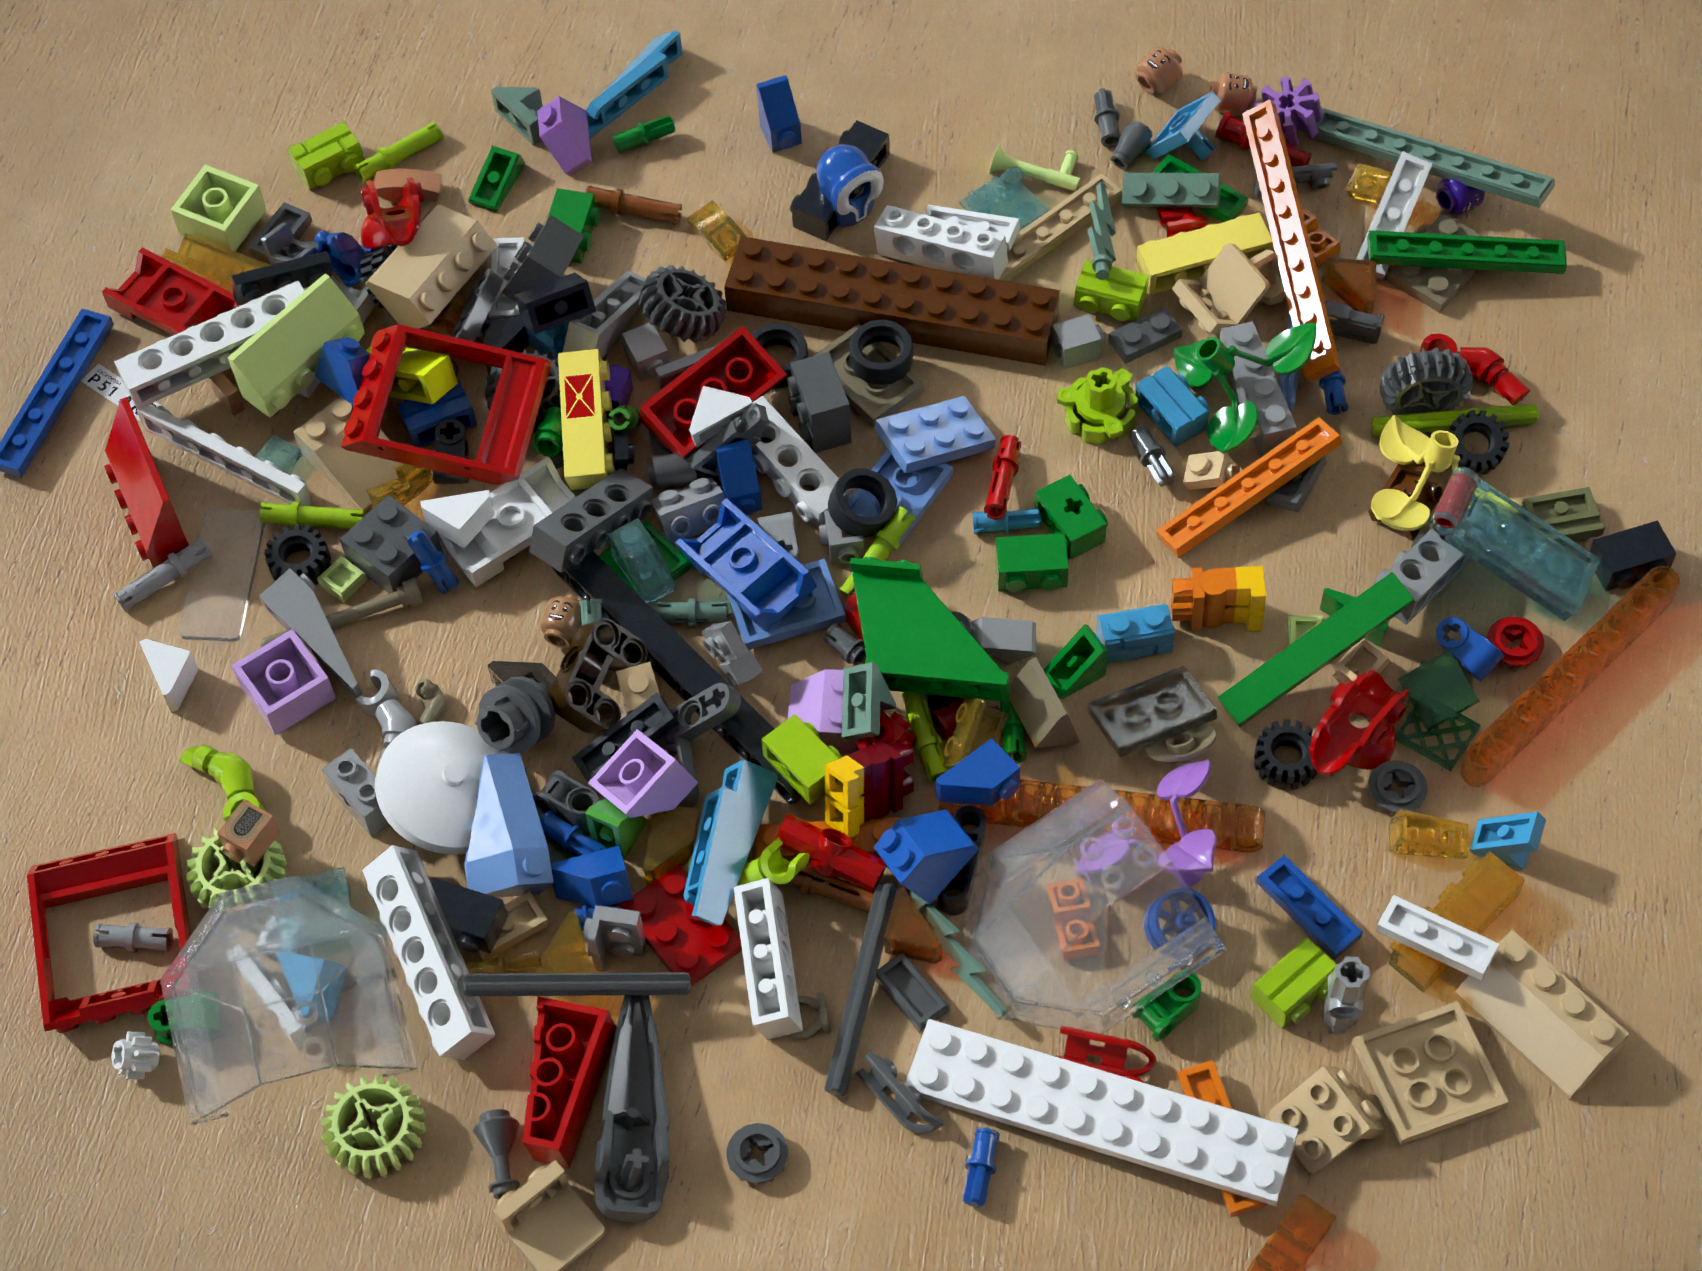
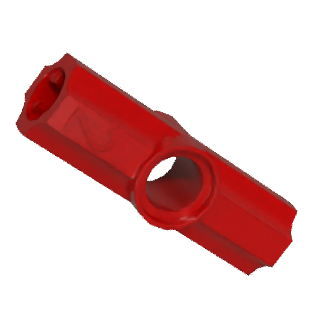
[775,813,886,893]

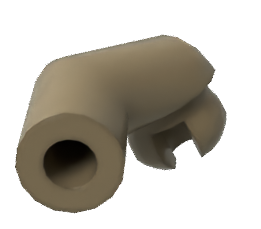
[415,679,447,725]

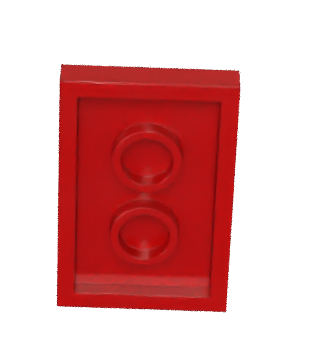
[619,864,742,986]

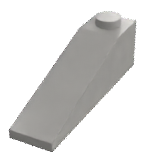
[563,270,646,358]
[259,569,363,698]

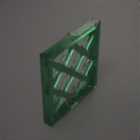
[1395,693,1481,771]

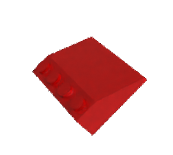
[104,397,189,568]

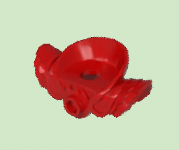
[361,178,424,249]
[1309,669,1410,777]

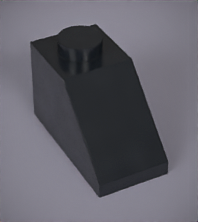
[432,878,508,954]

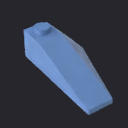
[464,753,553,898]

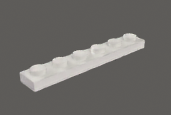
[136,404,312,506]

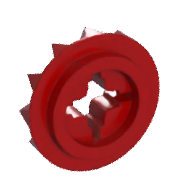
[1486,616,1544,669]

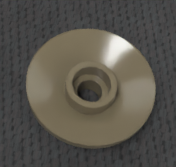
[1145,721,1216,763]

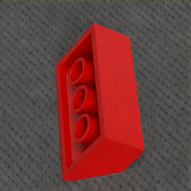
[639,326,787,459]

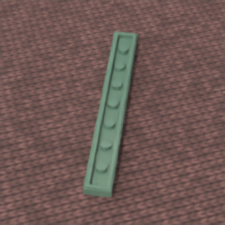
[1308,108,1555,208]

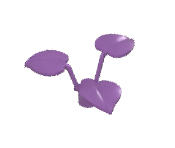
[1078,759,1217,888]

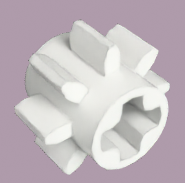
[112,1031,160,1080]

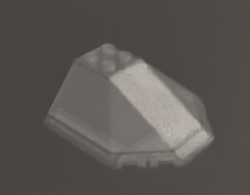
[959,778,1226,1034]
[160,875,418,1125]

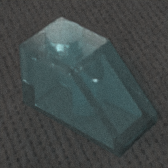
[608,518,676,605]

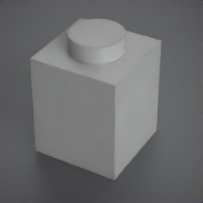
[1051,314,1105,369]
[622,323,669,382]

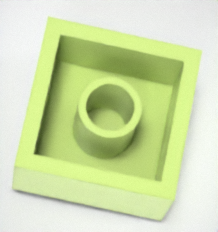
[171,165,267,255]

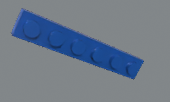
[0,308,114,478]

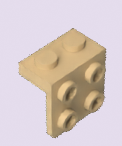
[1172,243,1269,334]
[1269,1066,1385,1173]
[493,1160,605,1271]

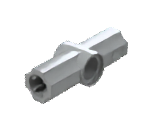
[1322,956,1370,1034]

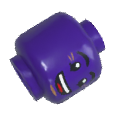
[1436,178,1485,216]

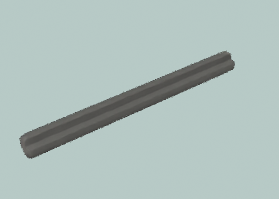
[824,883,898,1096]
[463,972,691,996]

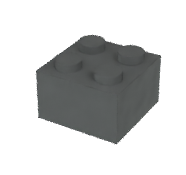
[501,215,584,302]
[787,352,852,453]
[340,495,443,594]

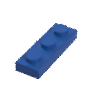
[1256,855,1363,960]

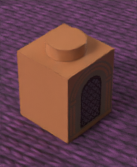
[217,800,280,866]

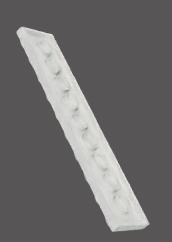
[905,1019,1298,1206]

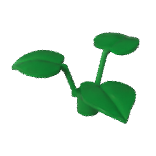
[1174,323,1317,453]

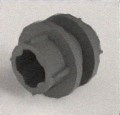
[475,676,555,754]

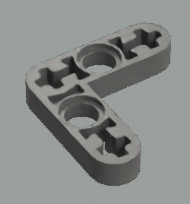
[654,683,741,812]

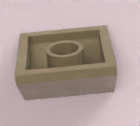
[1009,657,1080,748]

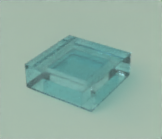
[255,435,302,474]

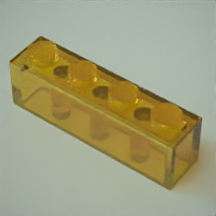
[1388,851,1525,993]

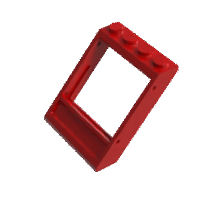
[341,324,552,485]
[27,833,198,1033]

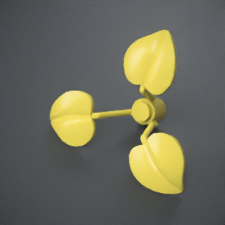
[1371,415,1523,531]

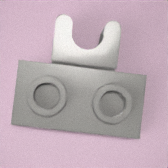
[702,621,763,687]

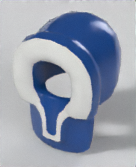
[816,144,884,227]

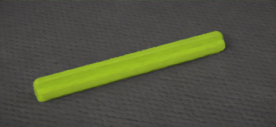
[1371,404,1539,437]

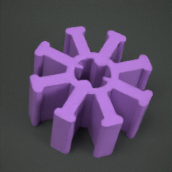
[1255,77,1324,146]

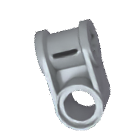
[757,512,799,561]

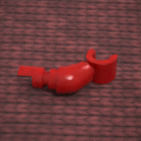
[1420,333,1531,406]

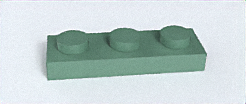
[1122,173,1221,208]

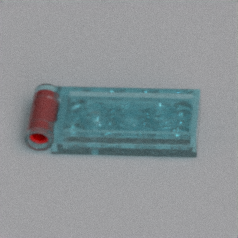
[1430,467,1601,621]

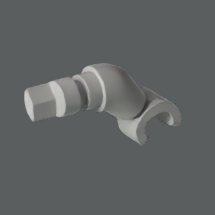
[356,669,416,776]

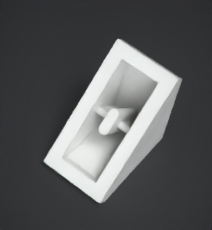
[689,386,753,448]
[420,490,495,548]
[139,639,199,713]

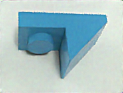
[1469,811,1546,869]

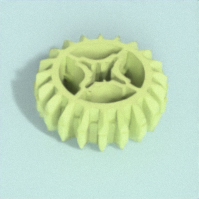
[186,827,287,919]
[321,1074,426,1179]

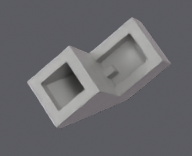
[970,617,1036,664]

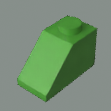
[585,798,646,860]

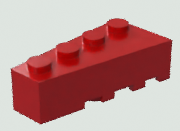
[523,996,617,1169]

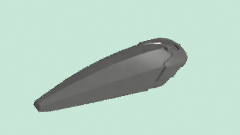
[595,995,670,1222]

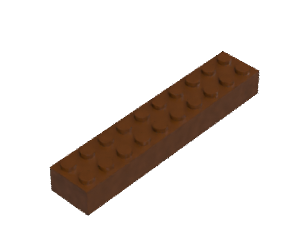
[724,236,1060,366]

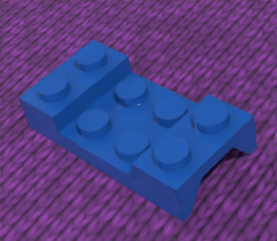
[675,498,817,631]

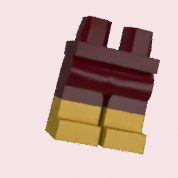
[825,739,914,838]

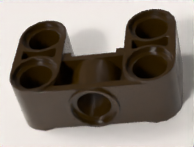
[548,619,648,733]

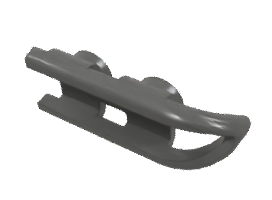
[1254,163,1337,198]
[856,1051,944,1133]

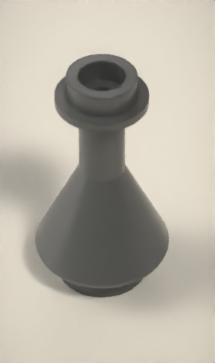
[473,1109,520,1199]

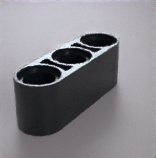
[937,805,986,915]

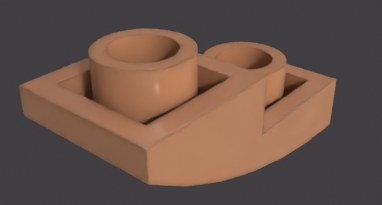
[374,169,442,203]

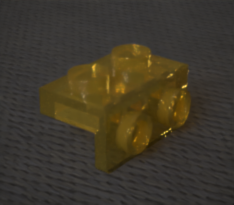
[943,698,1008,769]

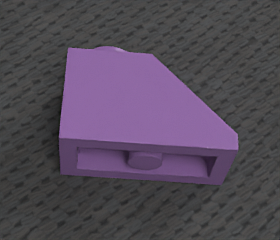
[537,96,592,176]

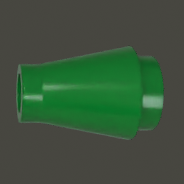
[532,407,563,457]

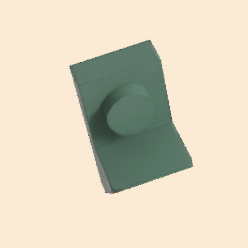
[491,87,543,146]
[842,662,896,741]

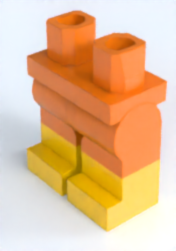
[1171,566,1266,631]

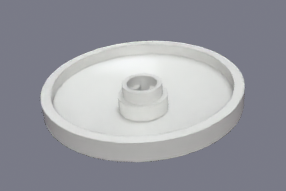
[375,721,508,855]

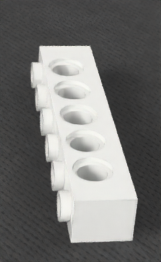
[114,280,304,409]
[362,845,495,1060]

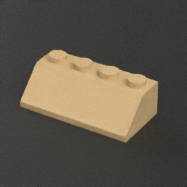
[365,204,497,329]
[1454,929,1630,1100]

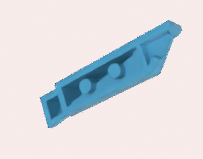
[586,30,683,140]
[683,759,778,926]

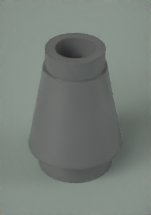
[1111,121,1153,169]

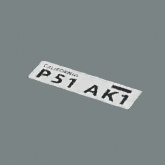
[81,364,162,421]

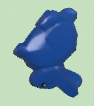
[315,231,378,287]

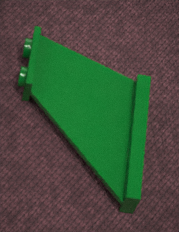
[850,557,1011,702]

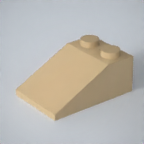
[293,397,416,513]

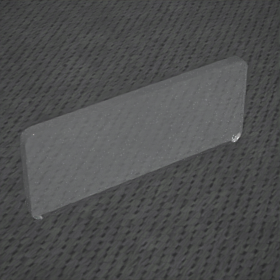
[178,508,265,642]

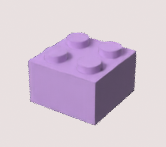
[231,629,336,736]

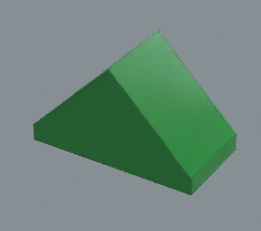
[1043,624,1108,699]

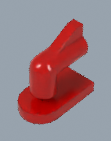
[1157,208,1208,238]

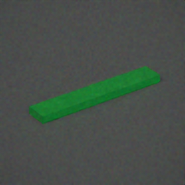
[1367,230,1567,274]
[1217,572,1415,728]

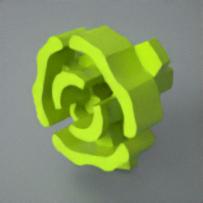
[1057,367,1138,444]

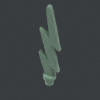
[1087,182,1116,280]
[907,891,1008,1016]

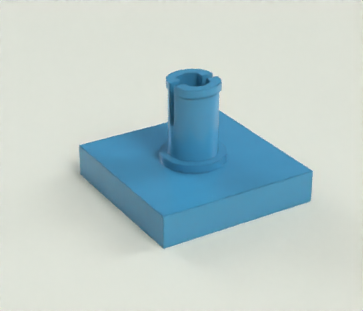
[1145,91,1221,160]

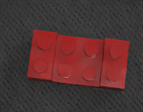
[102,247,246,335]

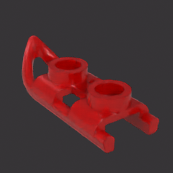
[1055,1025,1157,1077]

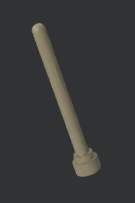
[260,577,424,647]

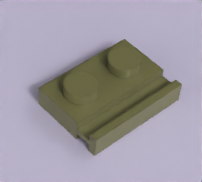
[1521,487,1605,547]

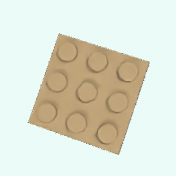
[1352,1001,1509,1145]

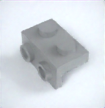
[650,477,725,544]

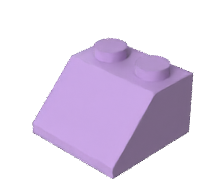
[788,669,857,754]
[588,729,698,818]

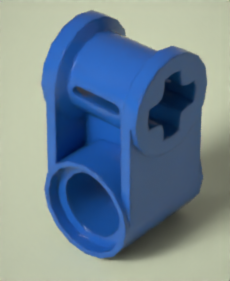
[1435,617,1505,682]

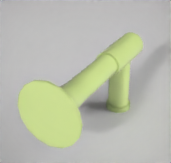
[989,143,1080,192]

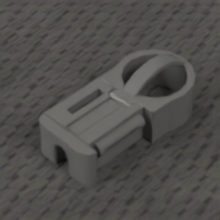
[1325,301,1384,344]

